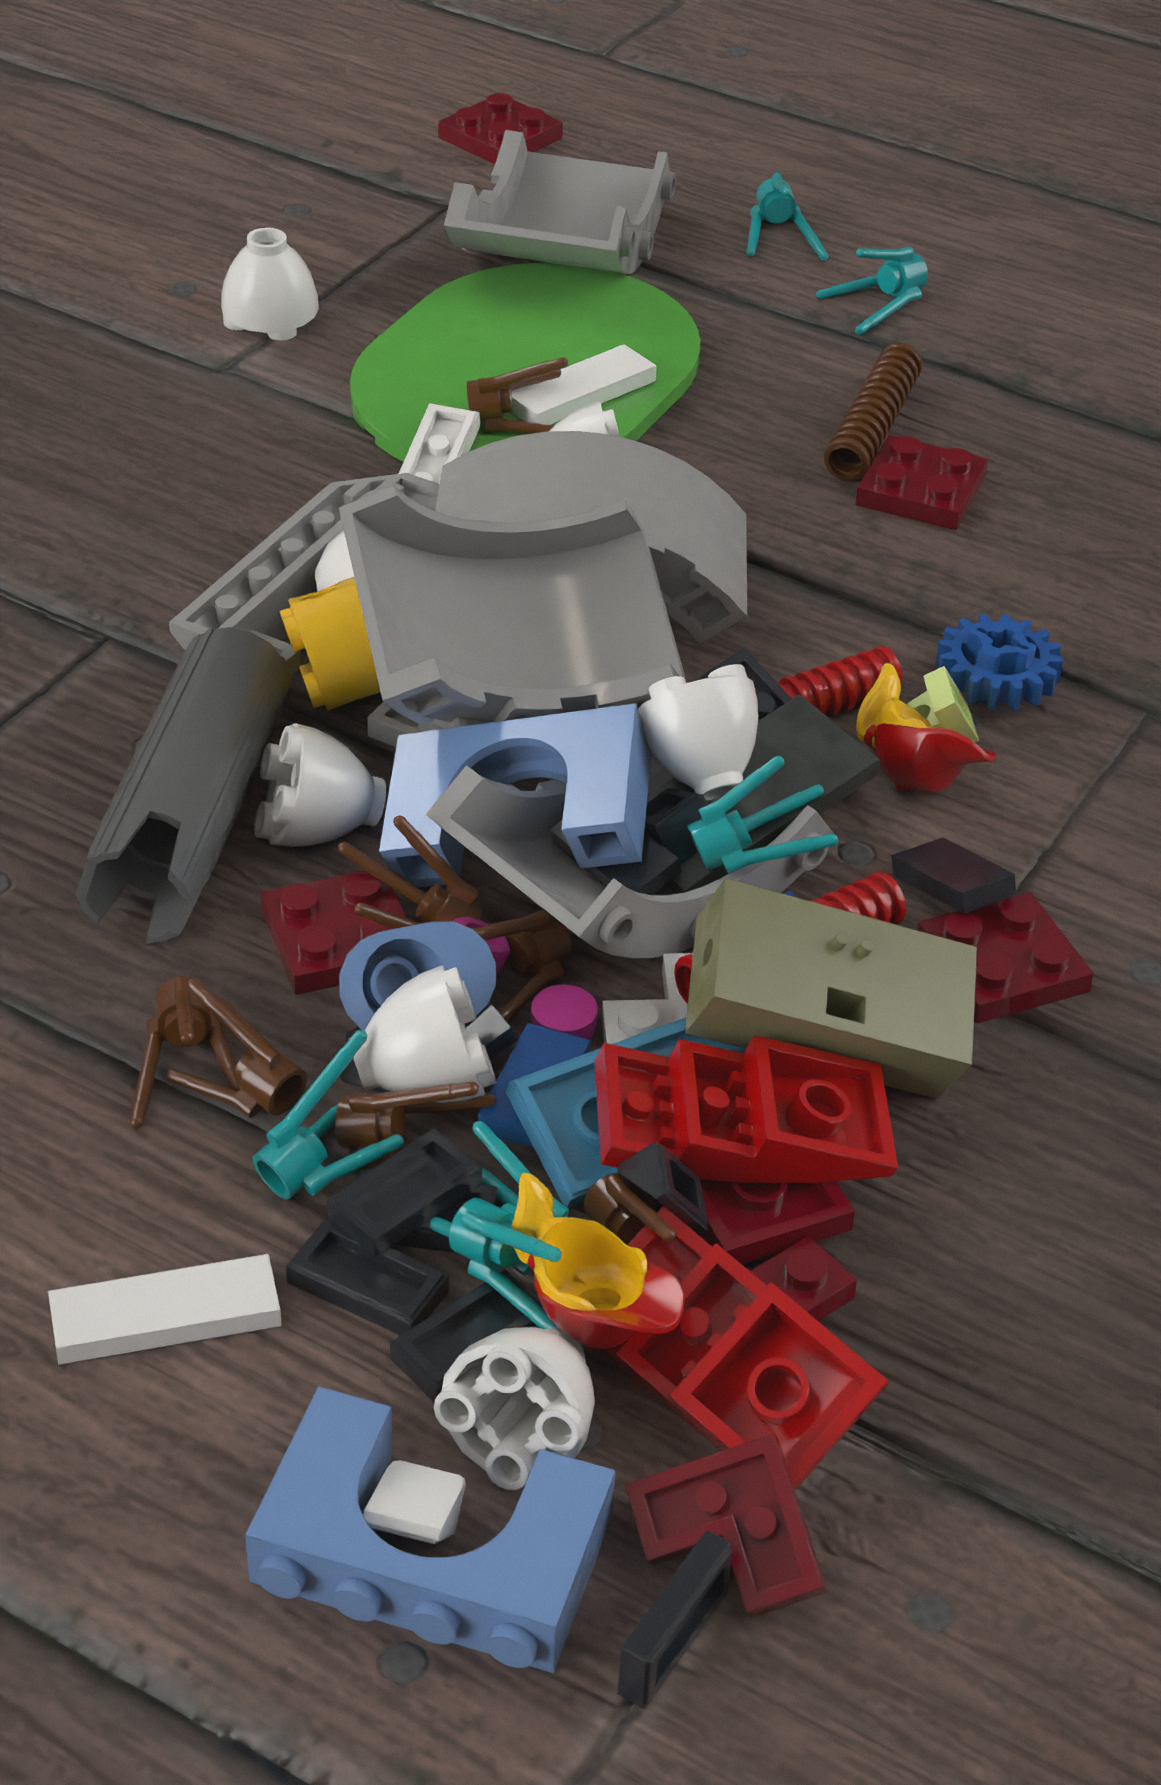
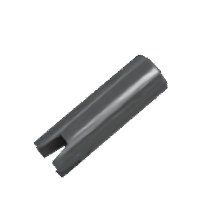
[75,627,292,944]

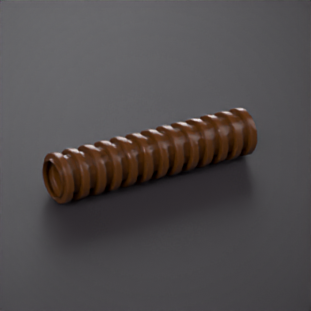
[824,343,922,481]

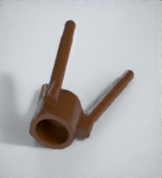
[467,357,568,434]
[338,815,484,929]
[473,909,571,1022]
[130,976,240,1129]
[167,978,307,1118]
[335,1082,497,1166]
[584,1173,676,1245]

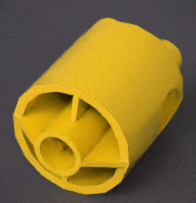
[279,577,381,711]

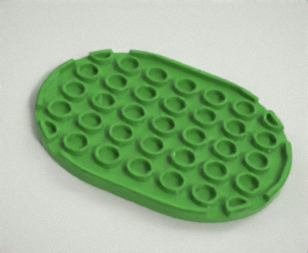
[350,263,700,462]

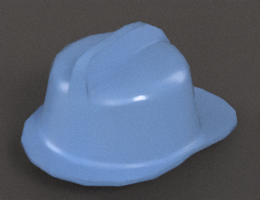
[339,922,496,1031]

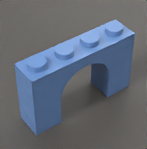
[379,704,651,888]
[245,1386,615,1673]

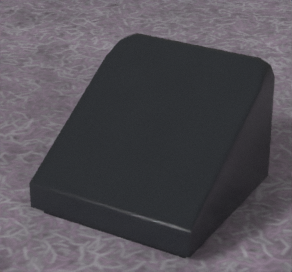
[644,788,708,864]
[617,1141,708,1235]

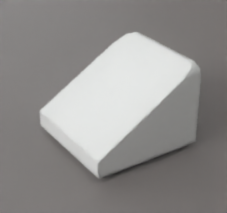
[363,1460,466,1544]

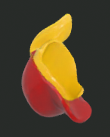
[856,663,996,793]
[511,1172,685,1349]

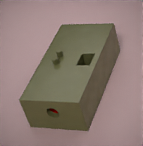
[685,878,977,1099]

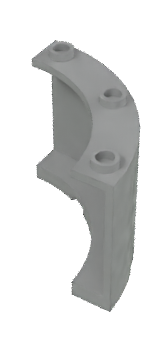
[444,130,676,274]
[435,431,747,644]
[339,485,687,728]
[425,755,834,958]

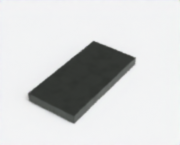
[647,694,880,894]

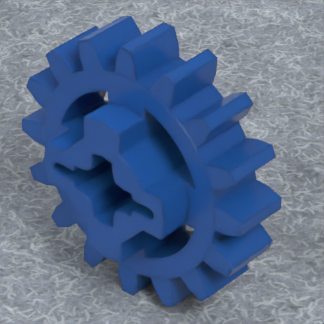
[935,614,1063,711]

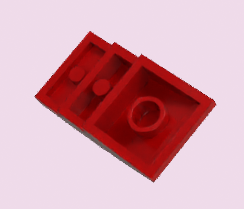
[595,1035,898,1183]
[600,1206,889,1491]

